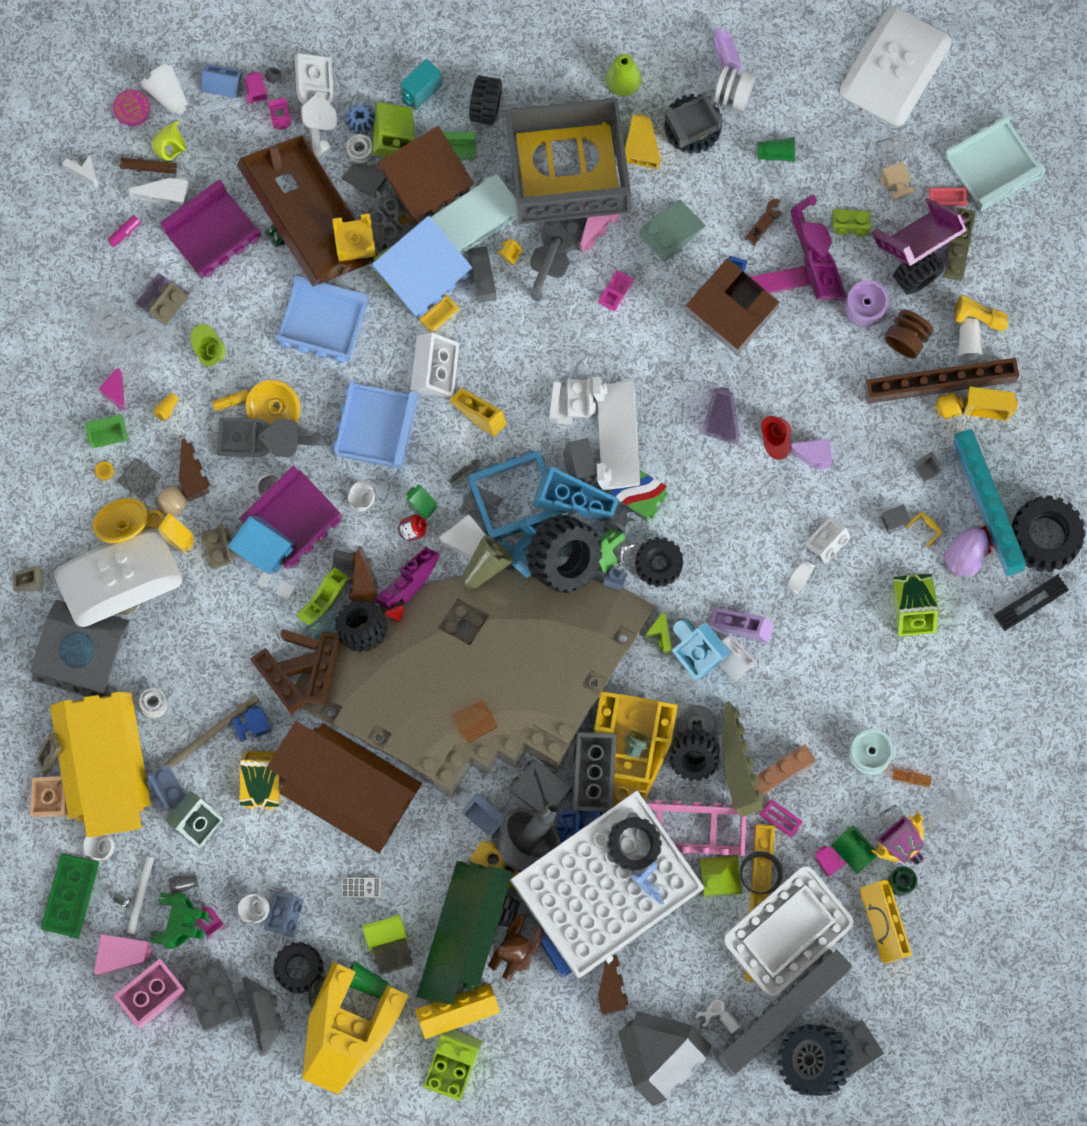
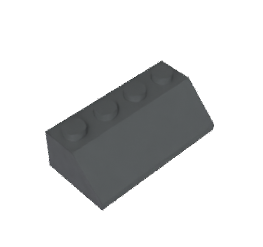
[570,729,616,812]

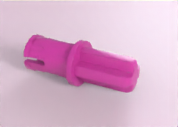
[108,215,141,247]

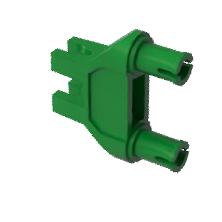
[149,892,209,949]

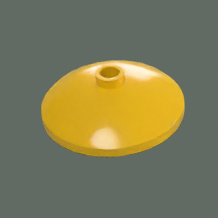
[246,379,301,425]
[92,498,148,543]

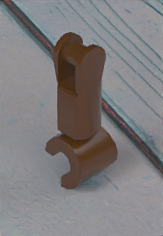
[745,199,782,246]

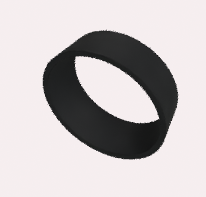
[740,851,783,894]

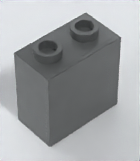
[563,438,597,485]

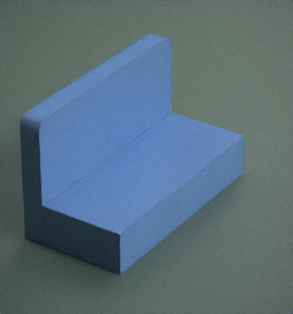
[201,64,243,98]

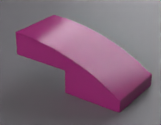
[598,270,634,311]

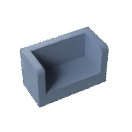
[462,793,505,838]

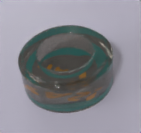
[112,893,133,909]

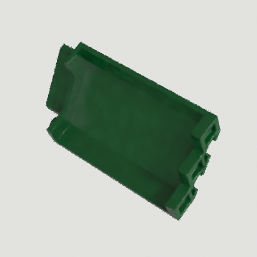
[416,861,513,1005]

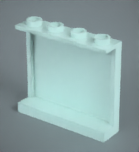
[945,115,1046,212]

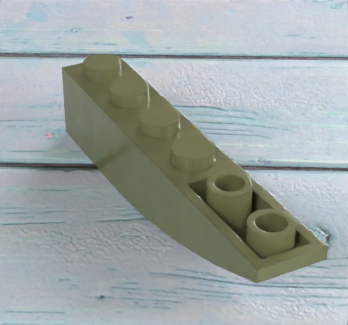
[722,701,763,817]

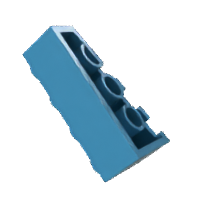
[531,467,619,521]

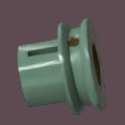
[624,730,650,758]

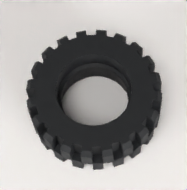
[1011,495,1086,572]
[526,515,602,593]

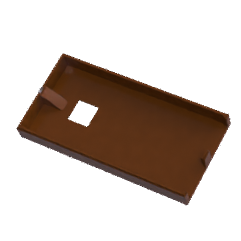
[237,135,378,287]

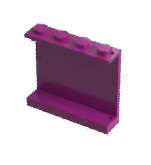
[160,179,261,279]
[871,198,967,266]
[239,465,343,569]

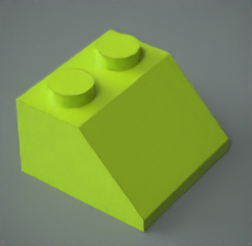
[362,915,408,955]

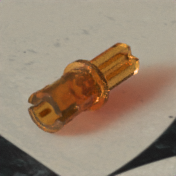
[892,768,932,787]

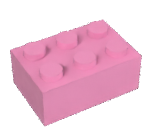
[113,958,187,1029]

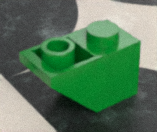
[406,484,438,521]

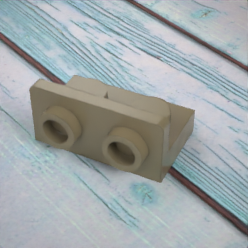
[148,281,189,326]
[202,524,236,570]

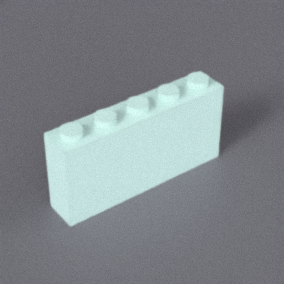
[430,174,518,254]

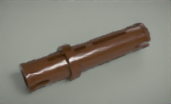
[120,157,177,175]

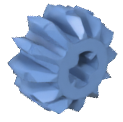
[345,102,375,134]

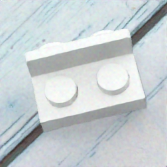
[566,377,596,419]
[804,517,850,564]

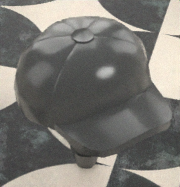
[500,803,561,872]

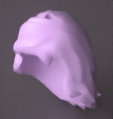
[943,528,989,578]

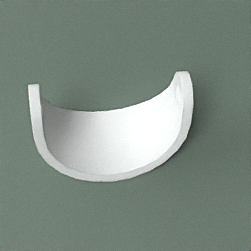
[787,561,815,594]

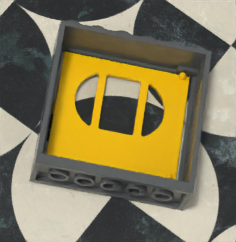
[506,98,631,224]

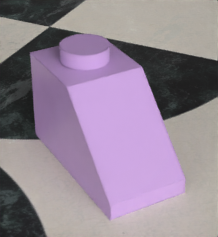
[790,439,832,470]

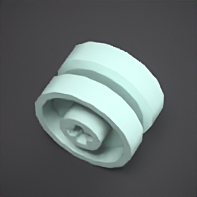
[849,729,894,776]

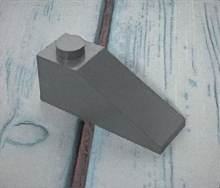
[468,246,497,303]

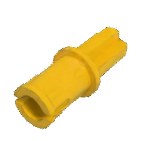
[212,389,249,411]

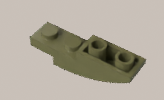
[944,207,976,281]

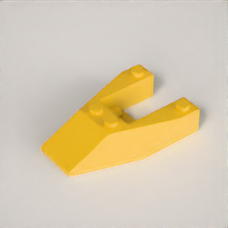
[302,961,409,1094]

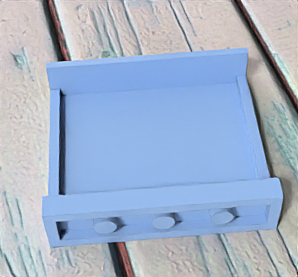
[370,216,472,317]
[275,275,368,363]
[332,380,418,469]

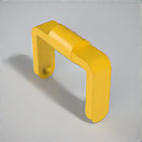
[906,512,942,547]

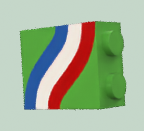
[609,470,668,522]

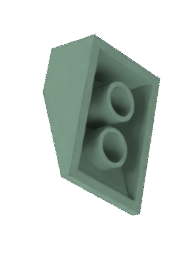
[639,200,706,262]

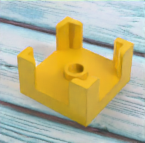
[332,213,376,262]

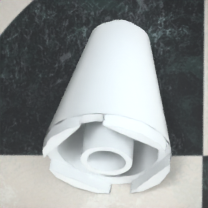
[140,62,188,116]

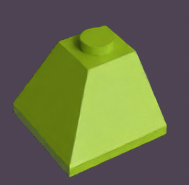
[699,855,742,898]

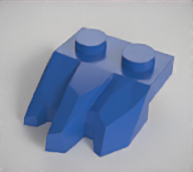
[554,810,603,844]

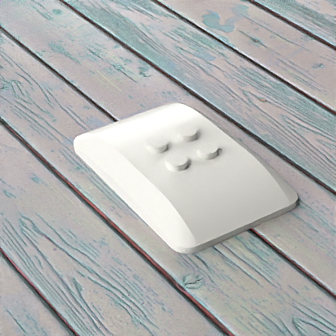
[840,7,951,126]
[54,528,183,627]
[724,867,853,996]

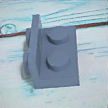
[146,764,186,809]
[264,891,303,937]

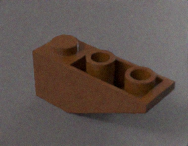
[179,438,210,502]
[349,546,378,604]
[598,955,629,1016]

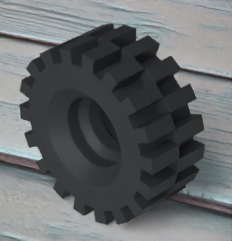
[635,537,683,588]

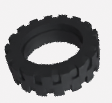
[607,817,662,871]

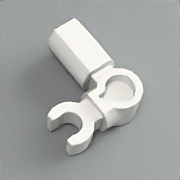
[695,1000,742,1035]

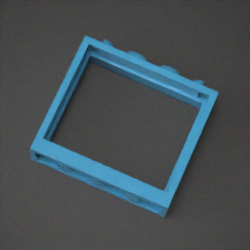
[467,450,563,542]

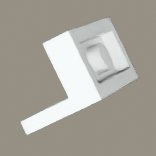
[549,382,573,425]
[718,635,757,682]

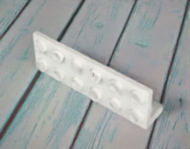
[593,377,640,490]

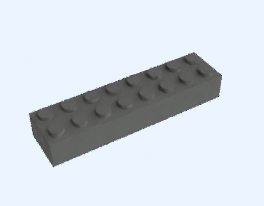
[717,949,853,1077]

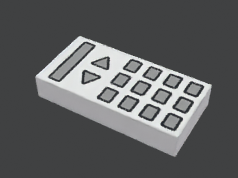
[342,878,382,898]

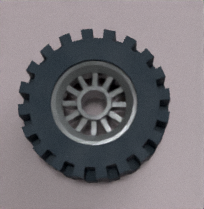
[777,1024,853,1096]

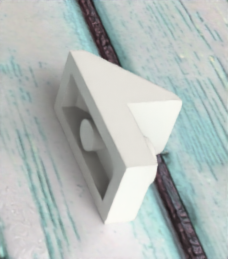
[62,155,98,187]

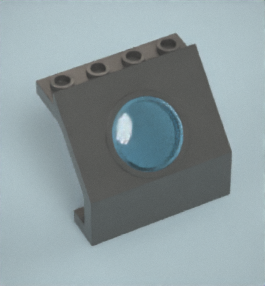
[30,600,129,697]

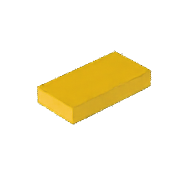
[419,294,459,333]

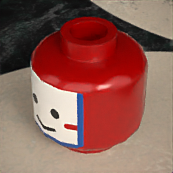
[398,514,427,542]

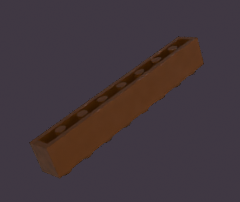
[864,358,1019,404]

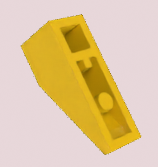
[449,388,507,437]
[158,513,195,553]

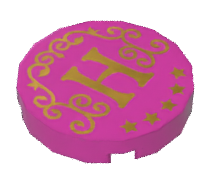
[113,89,151,126]

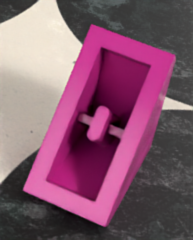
[99,368,125,410]

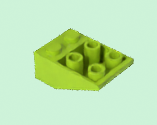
[372,102,415,158]
[423,1030,483,1101]

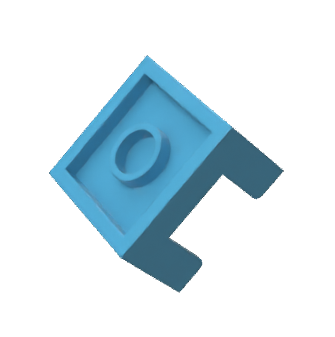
[501,520,537,578]

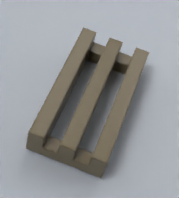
[37,733,62,773]

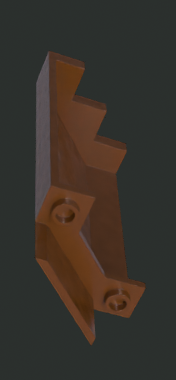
[266,720,422,854]

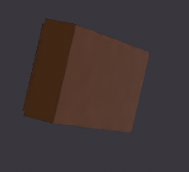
[280,629,319,651]

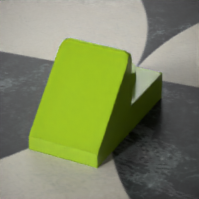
[645,613,672,655]

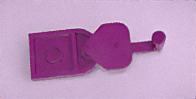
[791,195,847,301]

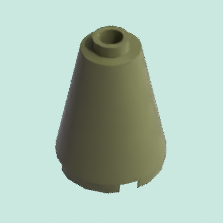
[462,535,513,589]

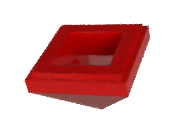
[385,605,405,622]

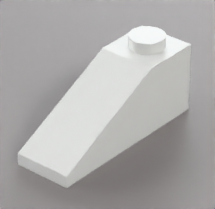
[129,177,190,207]

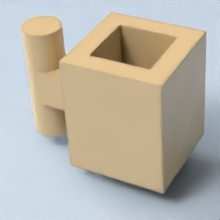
[880,161,914,200]

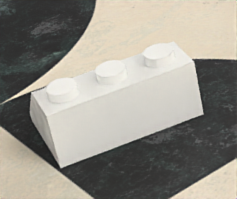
[410,333,460,397]

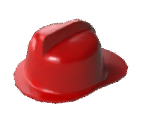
[761,416,792,460]

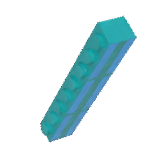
[953,429,1026,577]

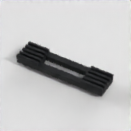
[994,574,1069,632]

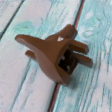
[488,913,543,981]

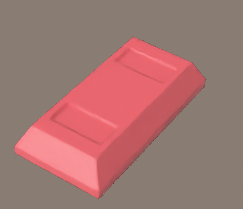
[929,188,967,206]

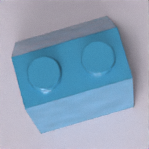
[227,516,295,574]

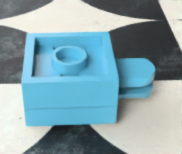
[672,618,731,681]

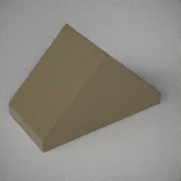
[13,566,44,592]

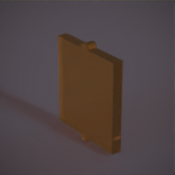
[452,699,498,744]

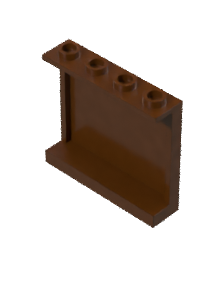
[373,125,474,223]

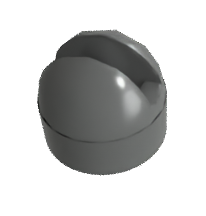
[265,67,282,83]

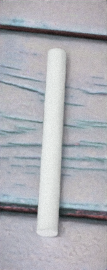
[126,857,154,935]

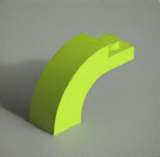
[297,567,350,628]

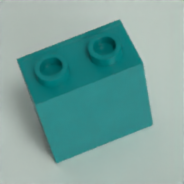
[400,58,442,110]

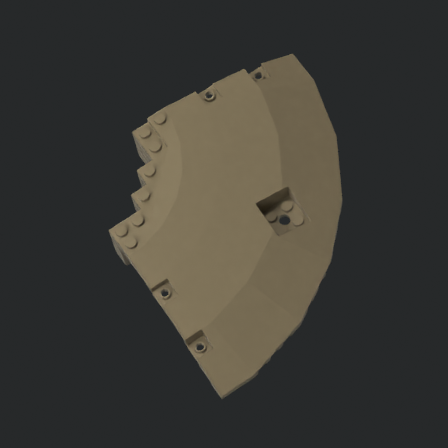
[294,569,656,798]

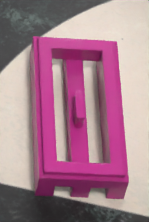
[759,799,803,838]

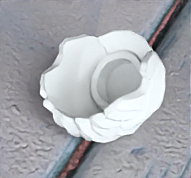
[347,481,375,512]

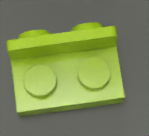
[832,209,871,237]

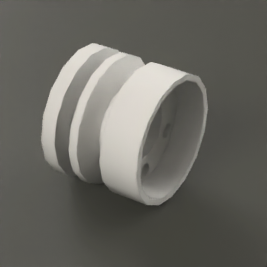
[714,65,756,112]

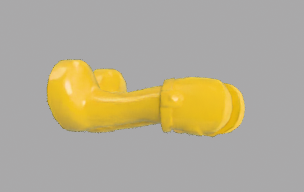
[954,295,1008,331]

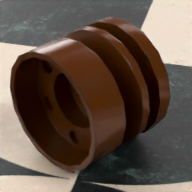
[883,309,934,359]

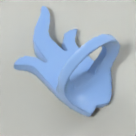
[631,862,664,905]

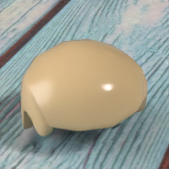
[157,486,187,517]

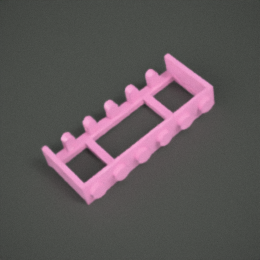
[643,799,746,856]

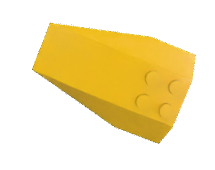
[594,691,678,808]

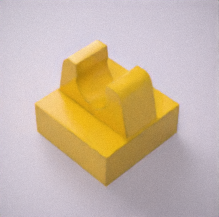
[497,238,523,265]

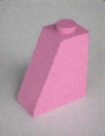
[94,934,152,976]

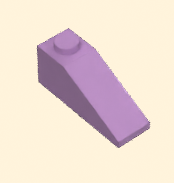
[709,608,774,643]

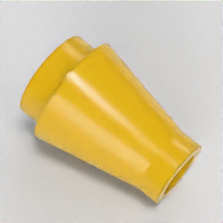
[153,393,179,421]

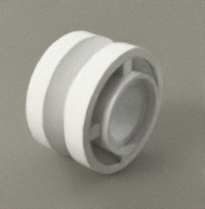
[346,134,373,164]
[139,688,168,719]

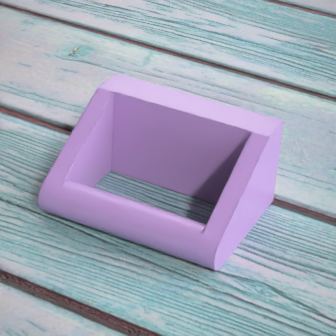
[713,29,742,72]

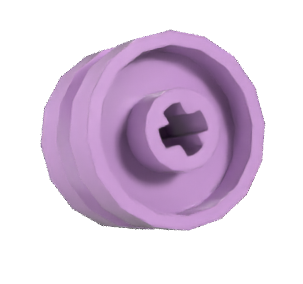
[844,280,889,327]

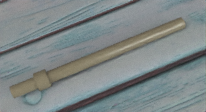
[163,694,260,768]

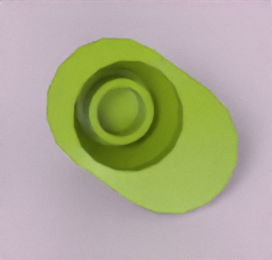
[190,324,226,367]

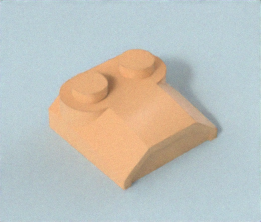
[29,776,68,817]

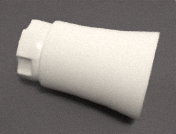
[957,318,984,361]

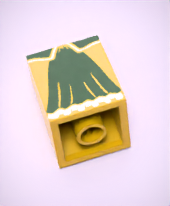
[240,750,282,809]

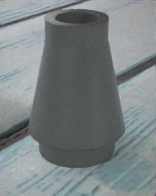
[169,875,198,894]

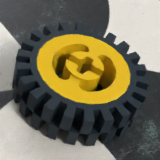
[664,94,723,154]

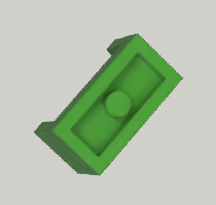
[85,414,129,449]

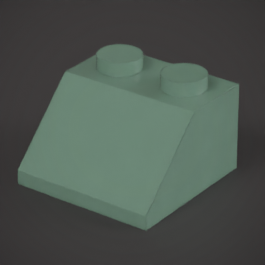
[165,791,225,850]

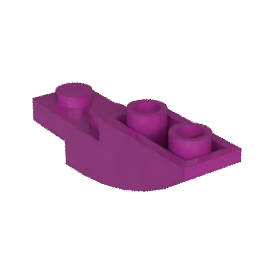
[375,547,440,609]

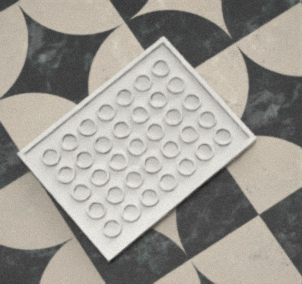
[510,791,704,979]

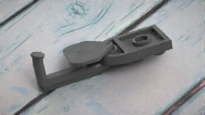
[530,217,588,301]
[217,417,327,457]

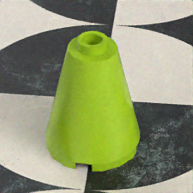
[605,54,642,96]

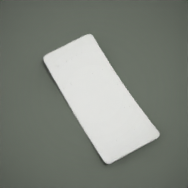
[257,571,295,599]

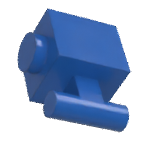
[232,706,272,742]

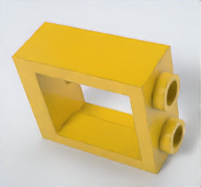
[963,387,1018,421]

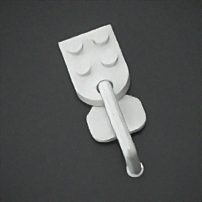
[295,53,337,158]

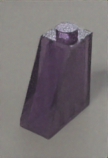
[701,387,740,445]

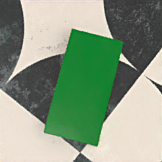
[40,853,100,939]

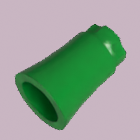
[757,136,795,163]
[349,960,388,999]

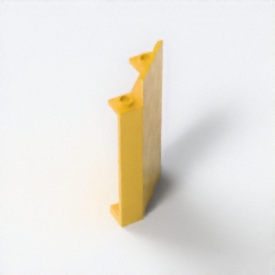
[50,692,151,838]

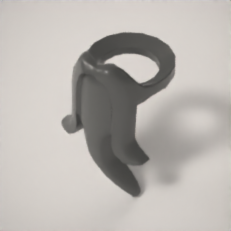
[604,507,635,534]

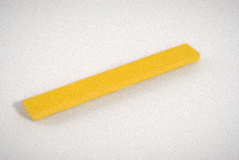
[745,824,775,982]

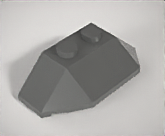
[242,977,283,1056]

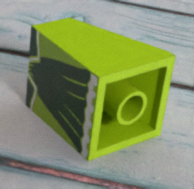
[892,574,939,637]

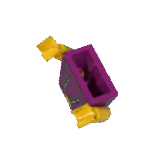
[872,810,924,865]

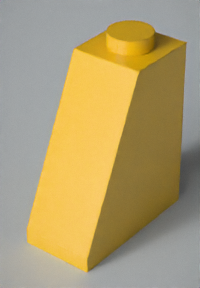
[625,114,661,169]

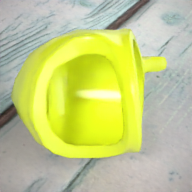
[151,120,187,161]

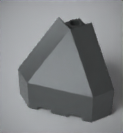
[617,1011,712,1106]

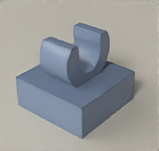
[603,565,627,591]

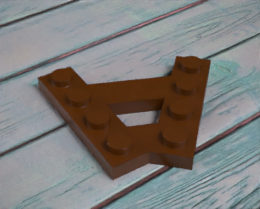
[250,632,341,714]

